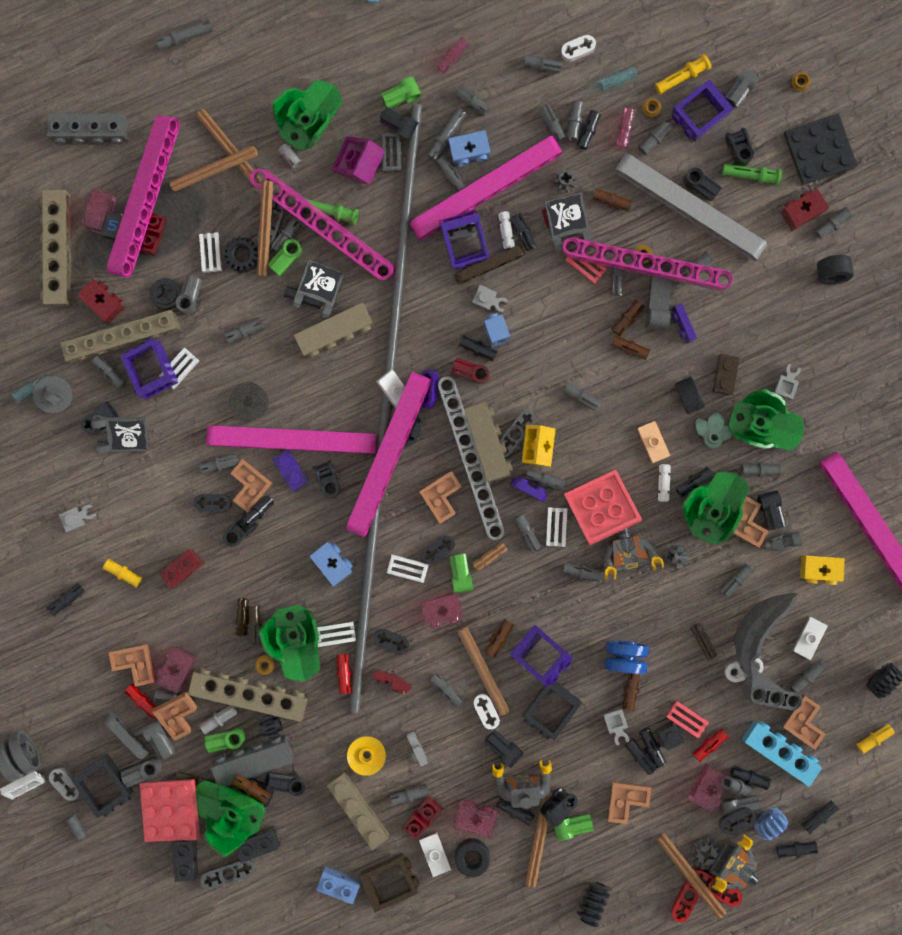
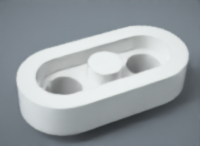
[724,658,764,682]

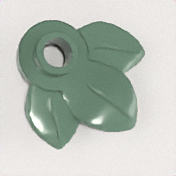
[695,412,732,449]

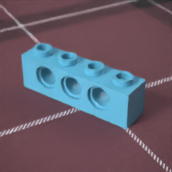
[741,720,822,787]

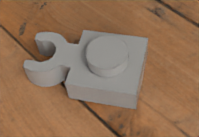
[472,285,508,313]
[773,364,801,400]
[59,505,96,532]
[603,708,629,746]
[407,731,428,767]

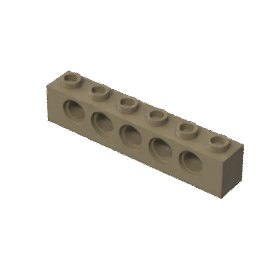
[40,190,71,307]
[60,310,181,364]
[188,668,309,722]

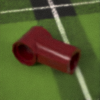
[451,357,490,384]

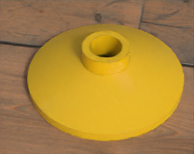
[347,736,386,776]

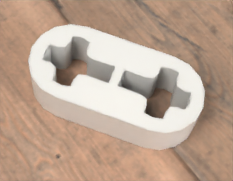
[561,35,596,62]
[474,693,500,729]

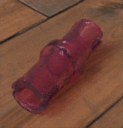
[436,37,470,74]
[616,107,636,148]

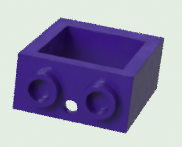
[671,79,733,142]
[439,210,489,269]
[121,339,179,400]
[510,624,573,687]

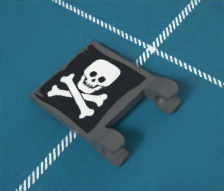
[544,192,593,252]
[292,260,344,319]
[91,415,149,454]

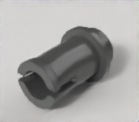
[65,815,87,841]

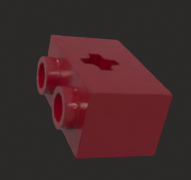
[780,189,829,231]
[77,279,124,324]
[159,549,205,589]

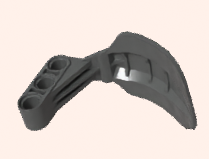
[734,593,802,710]

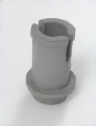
[278,143,301,169]

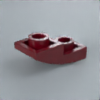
[139,213,166,256]
[373,669,412,694]
[402,796,443,841]

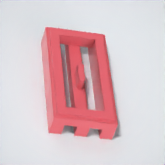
[565,247,607,284]
[666,701,709,739]

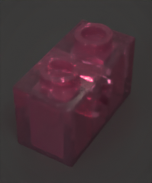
[82,188,116,233]
[421,593,464,628]
[156,646,198,693]
[688,764,728,812]
[453,800,497,838]

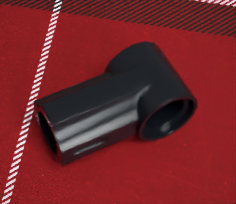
[380,107,419,140]
[683,168,722,202]
[757,490,785,531]
[484,729,524,768]
[264,771,305,796]

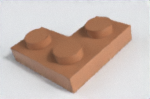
[230,459,273,513]
[419,471,462,524]
[733,496,769,548]
[108,644,155,686]
[152,692,197,741]
[781,695,826,750]
[607,781,651,824]

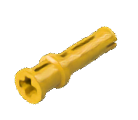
[655,54,711,95]

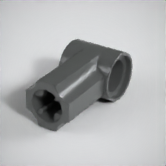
[725,68,760,109]
[176,275,203,315]
[141,719,175,760]
[121,758,162,788]
[720,795,762,822]

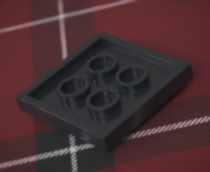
[783,113,857,186]

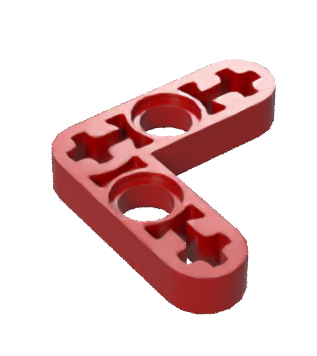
[671,868,742,923]

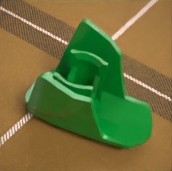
[272,80,343,151]
[728,389,804,451]
[683,472,749,545]
[259,605,320,681]
[196,780,266,857]

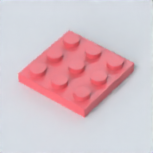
[564,470,642,546]
[139,779,200,842]

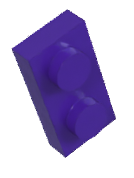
[671,303,697,344]
[272,450,309,492]

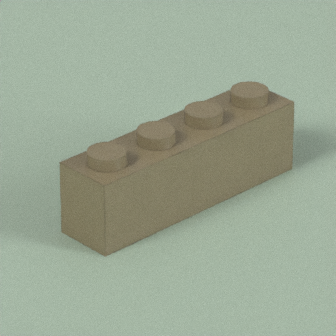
[294,302,374,359]
[464,402,513,483]
[327,770,389,850]

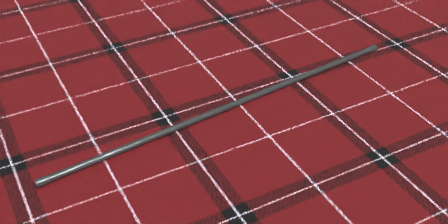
[348,105,422,713]

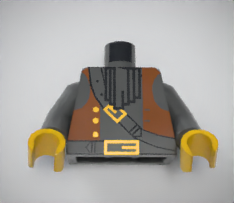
[603,528,664,580]
[492,760,552,809]
[709,835,758,892]

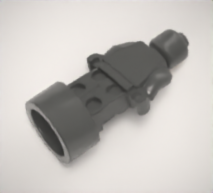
[763,531,802,551]

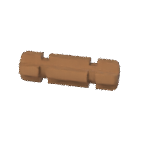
[473,542,507,571]

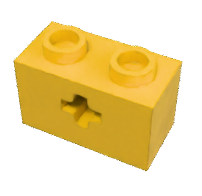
[522,425,556,467]
[800,555,845,585]

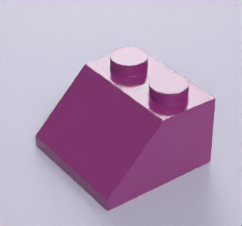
[331,136,385,185]

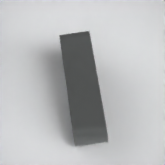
[645,256,673,331]

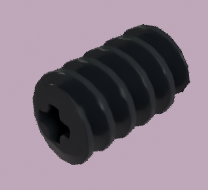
[576,882,612,927]

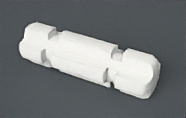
[498,211,515,249]
[658,464,671,502]

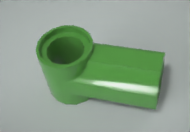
[381,77,422,109]
[268,239,302,276]
[450,554,473,594]
[205,728,246,753]
[554,813,594,841]

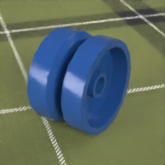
[604,640,649,674]

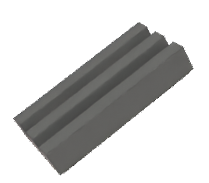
[381,133,402,172]

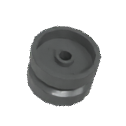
[0,731,41,782]

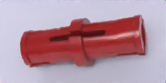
[336,654,351,694]
[124,684,157,719]
[692,728,729,762]

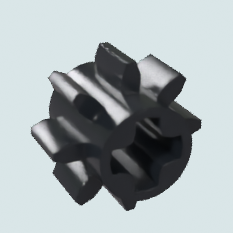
[259,715,283,739]

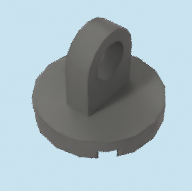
[33,375,72,413]

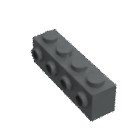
[47,114,128,144]
[211,735,294,786]

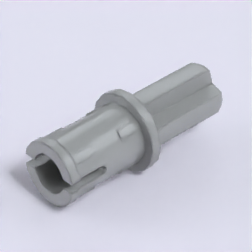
[199,705,237,735]

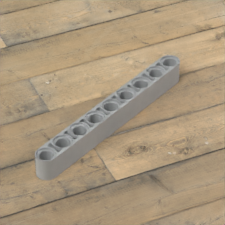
[614,154,767,261]
[438,377,504,540]

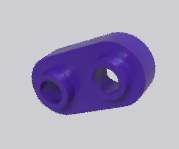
[421,370,439,408]
[510,477,548,502]

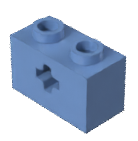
[448,130,491,167]
[483,313,510,348]
[310,542,353,587]
[316,866,361,905]

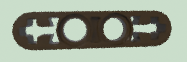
[454,245,525,285]

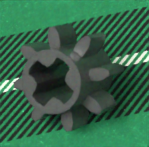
[553,167,577,193]
[665,545,689,569]

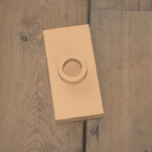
[637,421,670,463]

